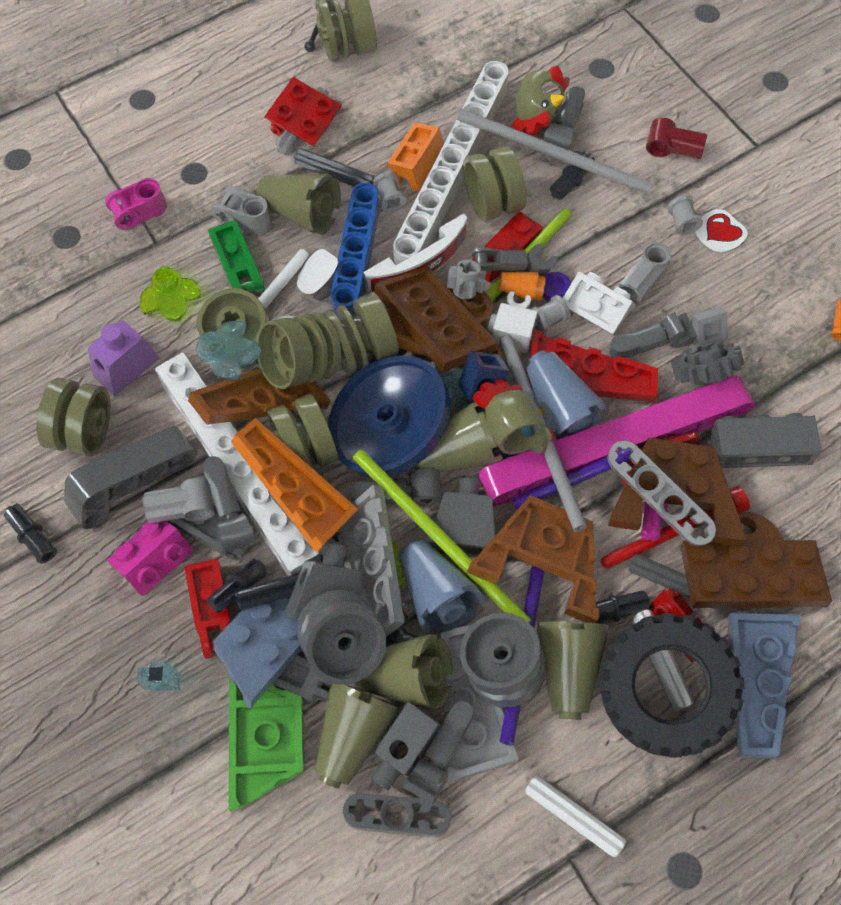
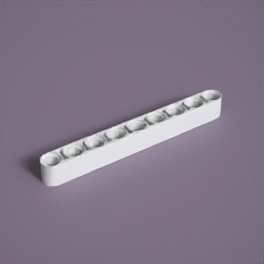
[393,61,508,265]

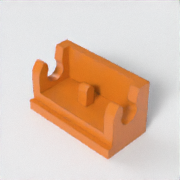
[387,122,444,192]

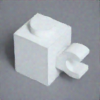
[488,291,537,353]

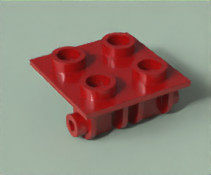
[264,77,342,146]

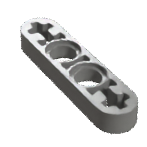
[607,440,716,546]

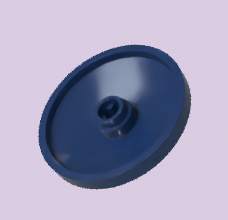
[328,356,451,478]

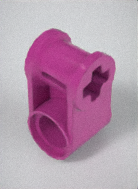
[105,178,167,230]

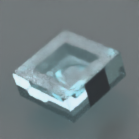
[137,662,181,690]

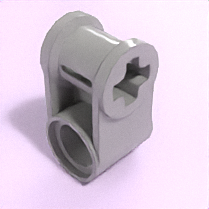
[212,186,272,235]

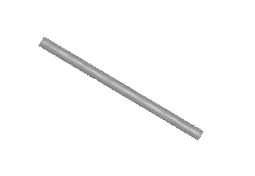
[457,108,653,194]
[500,335,587,532]

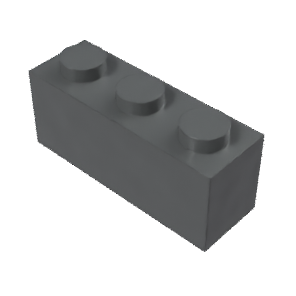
[710,413,822,468]

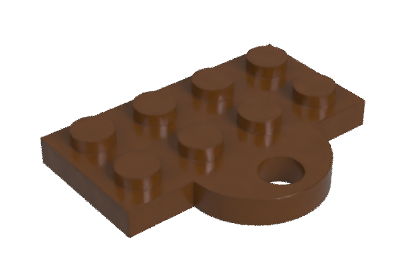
[375,266,498,372]
[680,511,832,608]

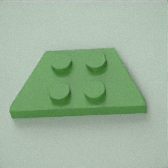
[228,677,304,812]

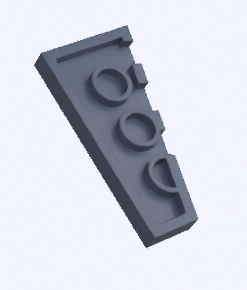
[727,613,801,758]

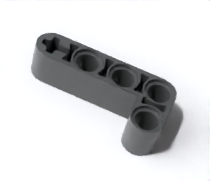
[64,426,197,530]

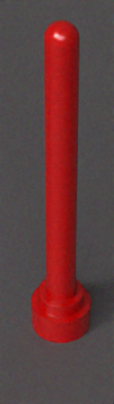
[601,486,750,569]

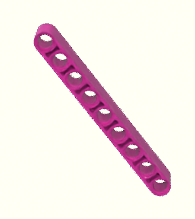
[478,376,755,506]

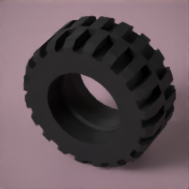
[600,613,745,758]

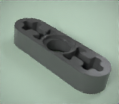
[343,793,451,838]

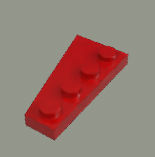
[528,329,658,402]

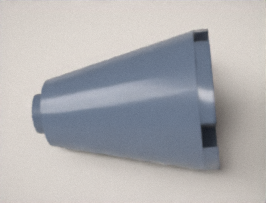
[527,350,609,442]
[400,540,484,635]

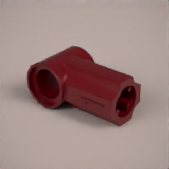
[646,118,707,159]

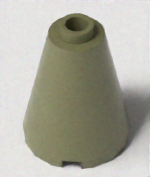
[255,173,341,235]
[413,402,503,473]
[537,621,608,720]
[354,634,453,709]
[315,683,399,789]

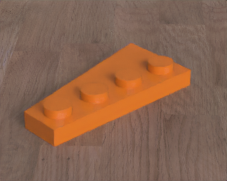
[231,418,358,553]

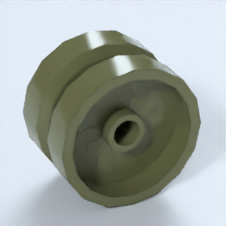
[463,145,527,222]
[197,289,271,369]
[36,377,111,457]
[267,394,338,467]

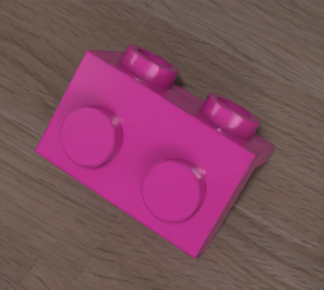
[107,521,193,596]

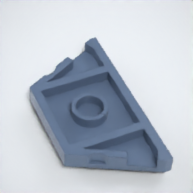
[214,598,302,709]

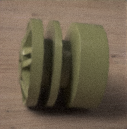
[316,0,377,61]
[323,293,399,374]
[256,312,341,389]

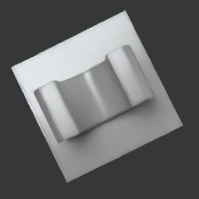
[691,307,728,344]

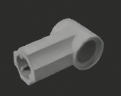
[619,242,671,302]
[143,478,214,523]

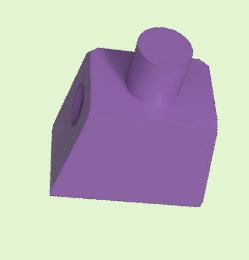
[88,320,160,396]

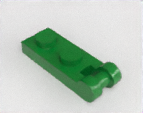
[207,220,265,294]

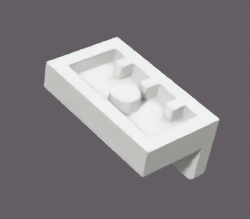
[563,272,635,335]

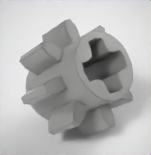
[447,260,486,299]

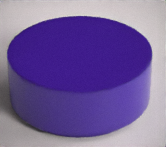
[542,272,571,302]

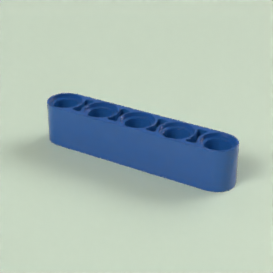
[331,183,379,317]

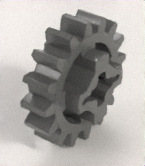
[671,341,744,385]

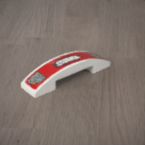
[363,214,467,293]

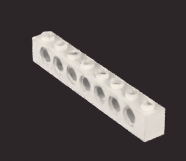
[155,353,322,576]

